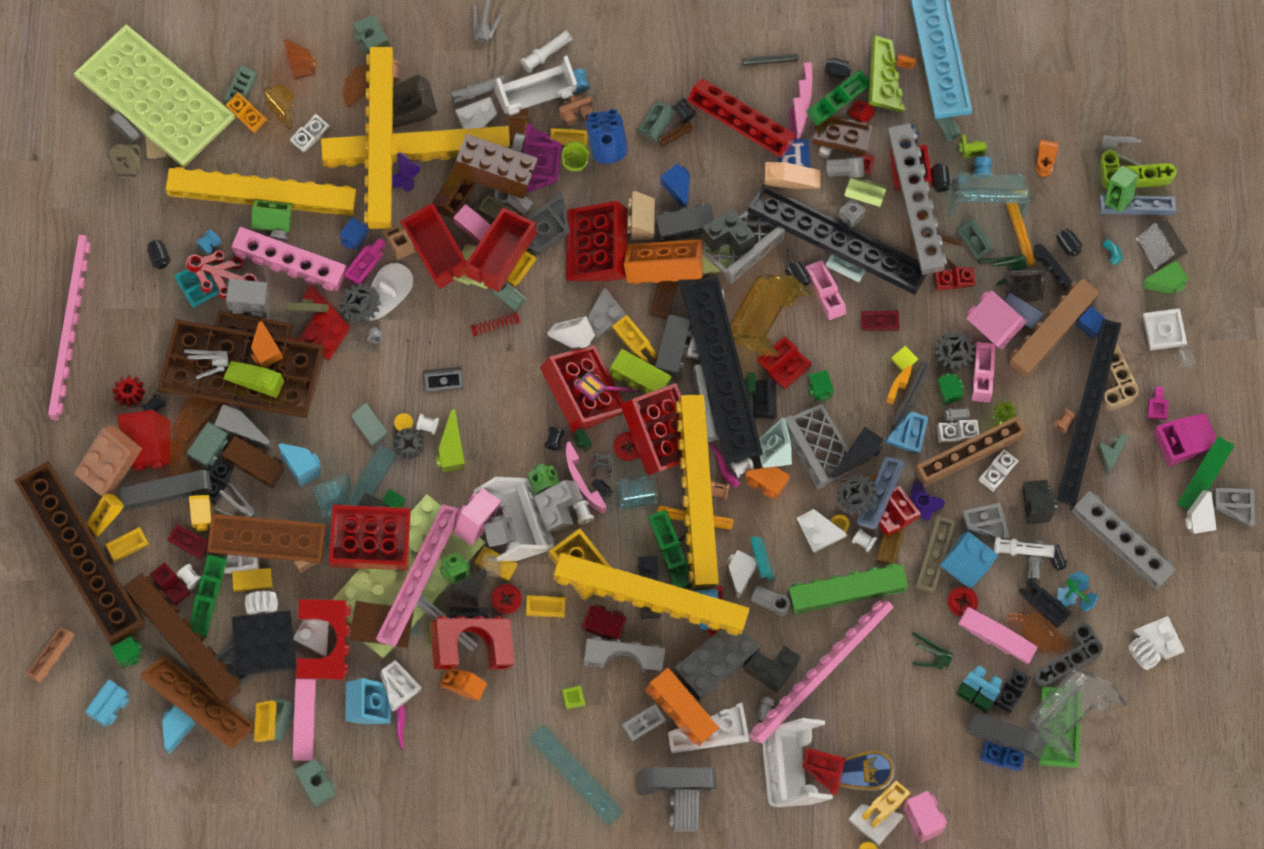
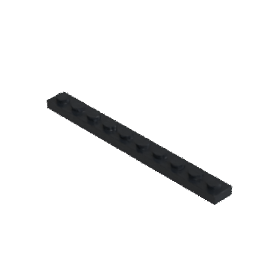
[1057,319,1122,506]

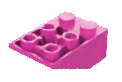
[1153,413,1217,467]

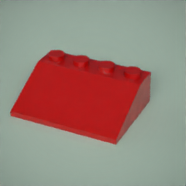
[566,201,627,281]
[540,345,624,433]
[620,383,682,476]
[329,505,411,571]

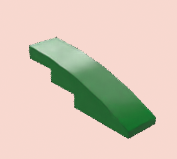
[806,69,870,126]
[1177,436,1235,511]
[648,510,692,589]
[190,554,228,637]

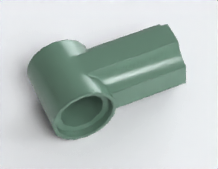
[932,113,961,141]
[491,281,526,311]

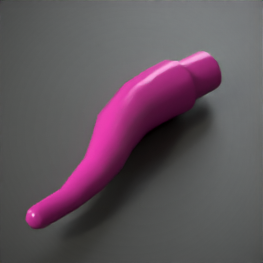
[709,444,740,488]
[395,704,405,748]

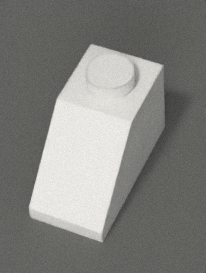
[547,316,595,348]
[1185,490,1217,534]
[726,550,757,598]

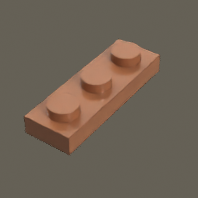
[26,627,75,683]

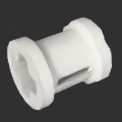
[416,414,439,435]
[730,458,755,478]
[572,500,594,525]
[852,528,877,552]
[177,564,201,590]

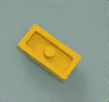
[474,546,518,582]

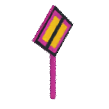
[575,371,638,401]

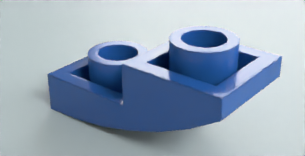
[980,741,1025,771]

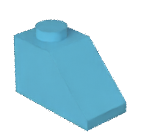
[162,706,195,754]

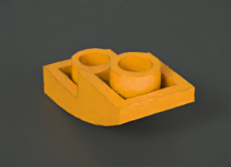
[225,92,267,133]

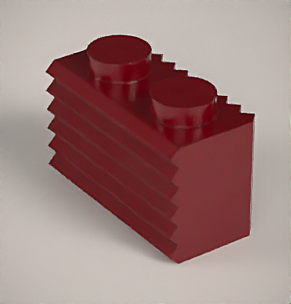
[582,604,627,640]

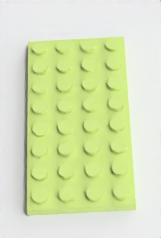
[74,24,235,168]
[332,494,486,659]

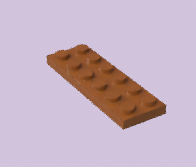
[207,514,327,564]
[140,655,254,749]

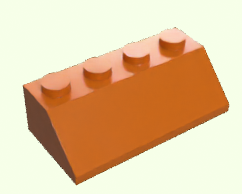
[624,239,704,284]

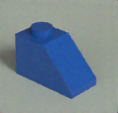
[660,163,690,208]

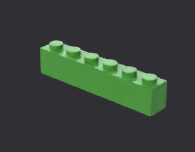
[788,563,908,615]

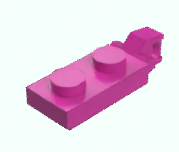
[344,238,386,286]

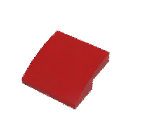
[757,336,812,390]
[878,486,921,536]

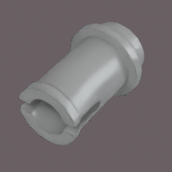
[944,407,970,423]
[756,697,775,722]

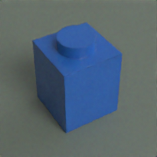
[340,217,369,251]
[1076,306,1107,340]

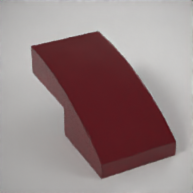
[150,562,191,606]

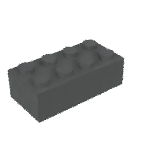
[674,629,760,702]

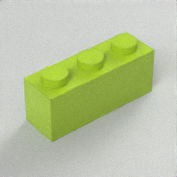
[610,349,672,394]

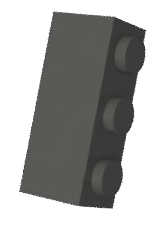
[655,204,715,242]
[655,314,692,378]

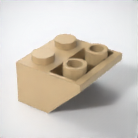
[627,191,655,241]

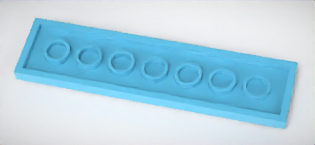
[910,0,972,119]

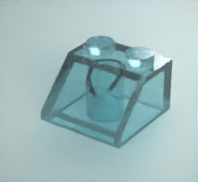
[312,473,352,519]
[615,475,658,510]

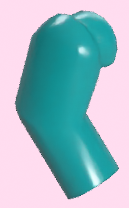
[1102,238,1123,265]

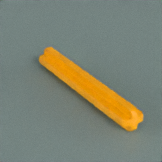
[1005,196,1036,266]
[657,506,733,530]

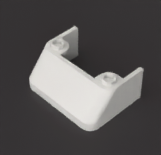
[494,56,577,116]
[474,477,554,561]
[762,718,833,807]

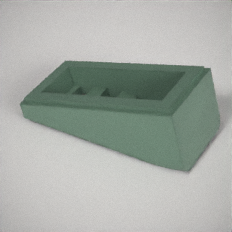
[224,66,258,103]

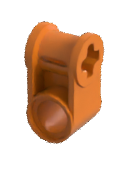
[1036,139,1059,177]

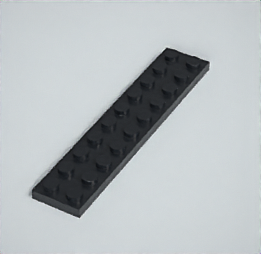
[747,184,927,295]
[680,276,763,463]

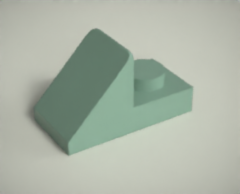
[1097,433,1129,474]

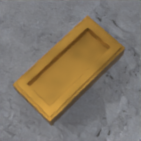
[876,529,904,565]

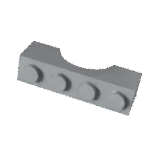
[584,637,665,675]

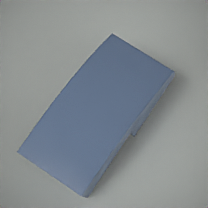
[1004,293,1043,329]

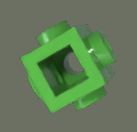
[527,464,559,494]
[440,552,470,588]

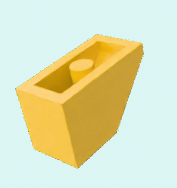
[189,495,213,531]

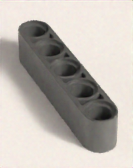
[117,470,212,511]

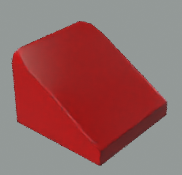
[847,99,875,123]
[856,153,875,175]

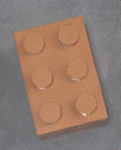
[74,425,142,497]

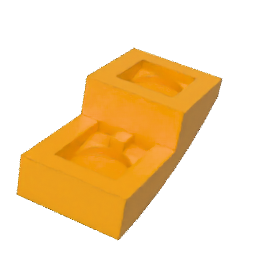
[886,365,912,405]

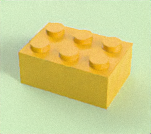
[549,528,611,602]

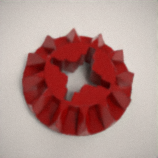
[613,432,640,462]
[491,584,522,615]
[947,587,978,617]

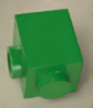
[807,370,834,402]
[936,373,964,405]
[110,636,143,668]

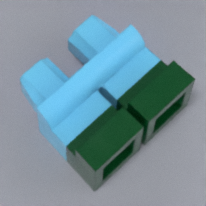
[955,666,1002,714]

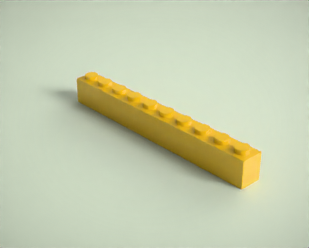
[364,47,394,229]
[321,126,510,168]
[166,167,357,216]
[675,395,719,589]
[554,553,749,636]

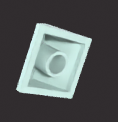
[759,417,792,468]

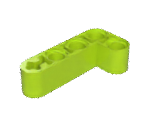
[1099,150,1177,190]

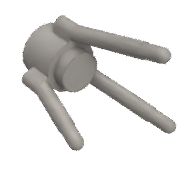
[472,0,501,42]
[1101,135,1141,166]
[184,350,229,379]
[215,481,255,517]

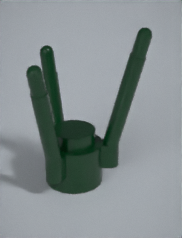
[978,254,1027,286]
[912,632,953,670]

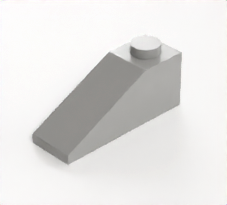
[214,405,271,450]

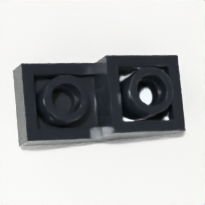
[201,459,234,504]
[993,668,1031,713]

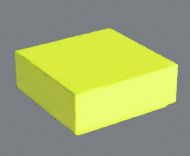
[891,346,918,371]

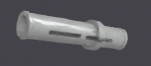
[450,75,506,104]

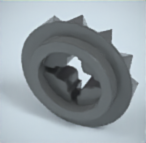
[393,428,424,459]

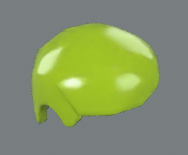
[561,141,589,172]

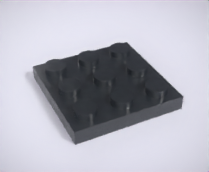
[232,610,297,676]

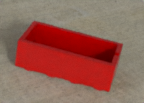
[400,202,467,289]
[464,207,537,292]

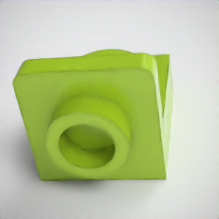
[957,135,987,159]

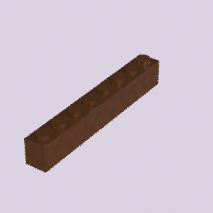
[123,572,242,706]

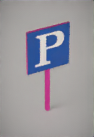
[778,107,810,168]

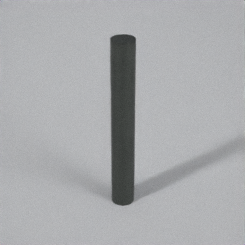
[742,53,798,66]

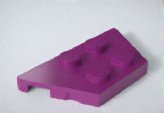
[523,124,562,193]

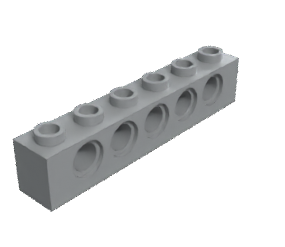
[1071,491,1176,590]

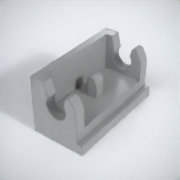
[620,704,666,741]

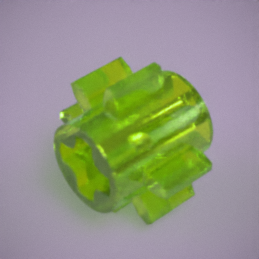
[993,400,1017,424]

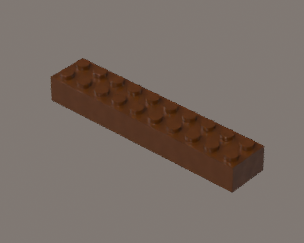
[14,461,146,647]

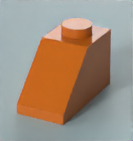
[251,321,283,368]

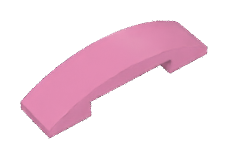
[566,442,607,514]

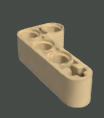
[1095,341,1139,411]

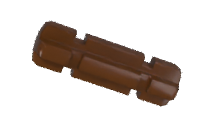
[658,121,693,146]

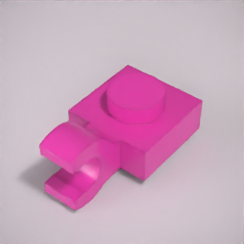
[1147,386,1169,420]

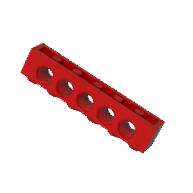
[687,78,796,158]

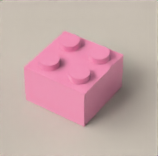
[453,488,501,546]
[903,791,947,843]

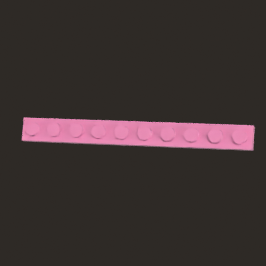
[48,235,91,421]
[749,600,894,743]

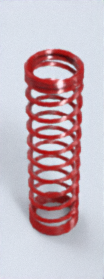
[470,312,520,337]

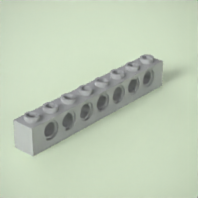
[888,123,947,275]

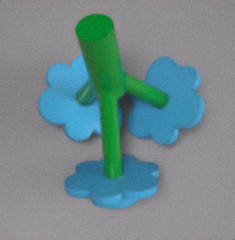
[1056,571,1098,612]

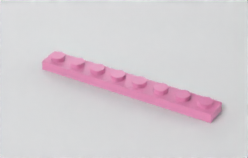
[376,504,459,647]

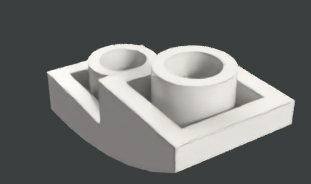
[290,113,331,152]
[937,420,979,443]
[978,449,1019,492]

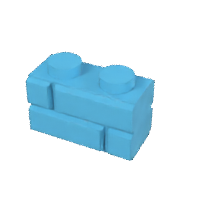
[85,679,129,728]

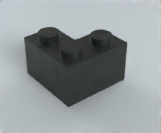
[701,209,755,256]
[1022,480,1058,524]
[745,646,801,693]

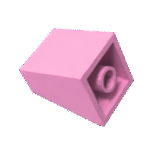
[966,290,1027,349]

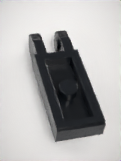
[1033,244,1072,291]
[1018,579,1072,629]

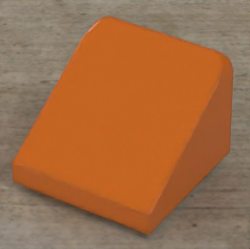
[896,53,916,70]

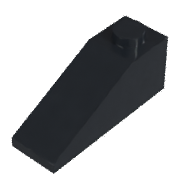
[831,427,884,478]

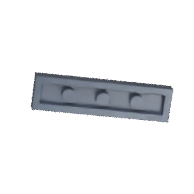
[1099,195,1176,215]
[857,456,905,530]

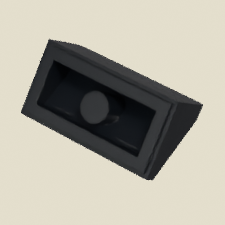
[423,367,464,392]
[753,378,777,418]
[449,606,489,619]

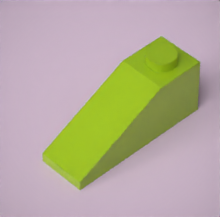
[224,361,284,398]
[436,409,465,473]

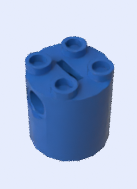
[586,109,628,164]

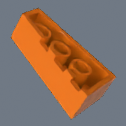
[644,668,719,746]

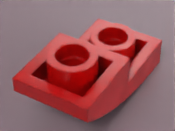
[933,267,976,290]

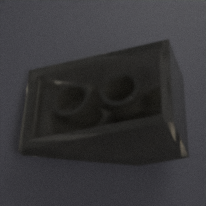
[393,74,438,128]

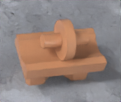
[559,95,592,125]

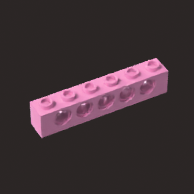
[231,227,346,291]

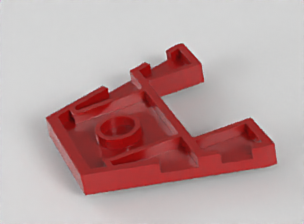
[290,285,350,360]

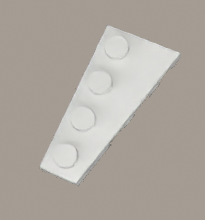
[668,703,749,754]

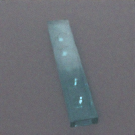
[325,445,397,548]
[529,725,623,826]

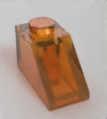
[284,39,318,80]

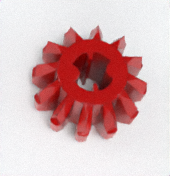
[112,374,146,408]

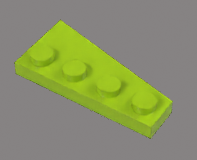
[869,36,905,113]

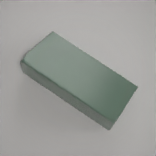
[637,101,675,142]
[957,219,996,260]
[351,403,388,447]
[274,697,295,742]

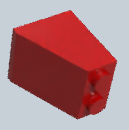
[118,410,170,471]

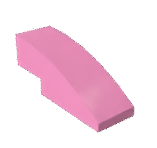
[454,204,491,244]
[805,260,846,321]
[971,342,995,403]

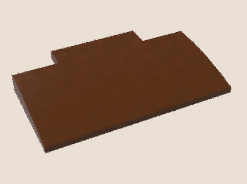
[157,310,326,419]

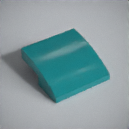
[174,263,223,308]
[750,536,775,581]

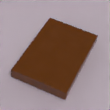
[812,116,873,156]
[349,601,414,648]

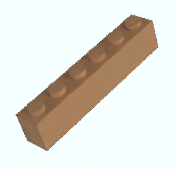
[1009,278,1100,379]
[914,416,1027,488]

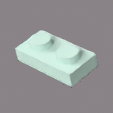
[826,254,866,282]

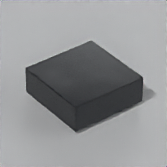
[591,479,614,497]

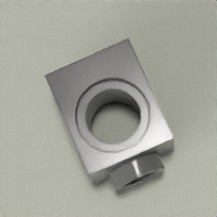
[838,198,866,228]

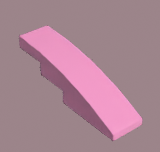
[792,62,812,140]
[958,607,1038,664]
[293,678,316,761]

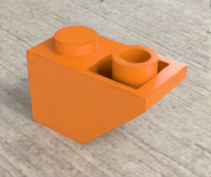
[744,466,790,499]
[439,669,487,701]

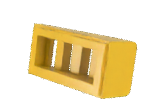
[86,493,124,536]

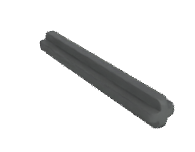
[891,362,930,429]

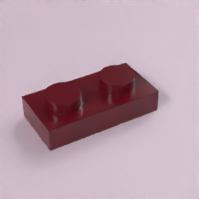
[860,311,900,331]
[167,524,208,560]

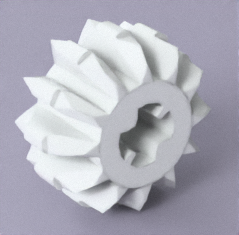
[245,591,278,615]
[1128,636,1161,670]

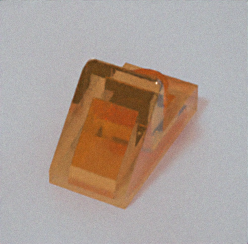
[509,109,528,144]

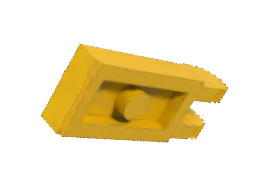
[612,315,658,363]
[861,781,911,828]

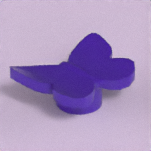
[392,152,420,192]
[909,482,945,520]

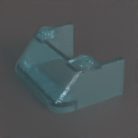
[950,172,1031,217]

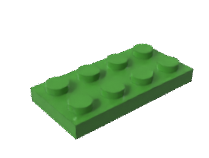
[1038,687,1082,768]

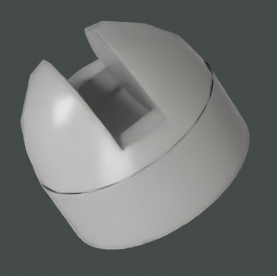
[367,327,383,343]

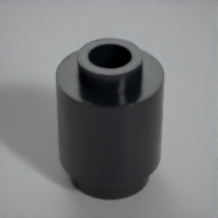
[824,58,852,80]
[930,163,951,193]
[1056,228,1083,257]
[147,240,171,269]
[784,261,811,290]

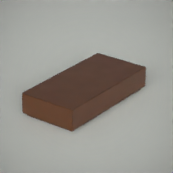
[650,281,678,320]

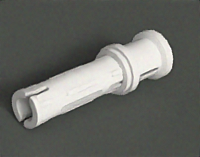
[520,30,572,73]
[994,537,1055,558]

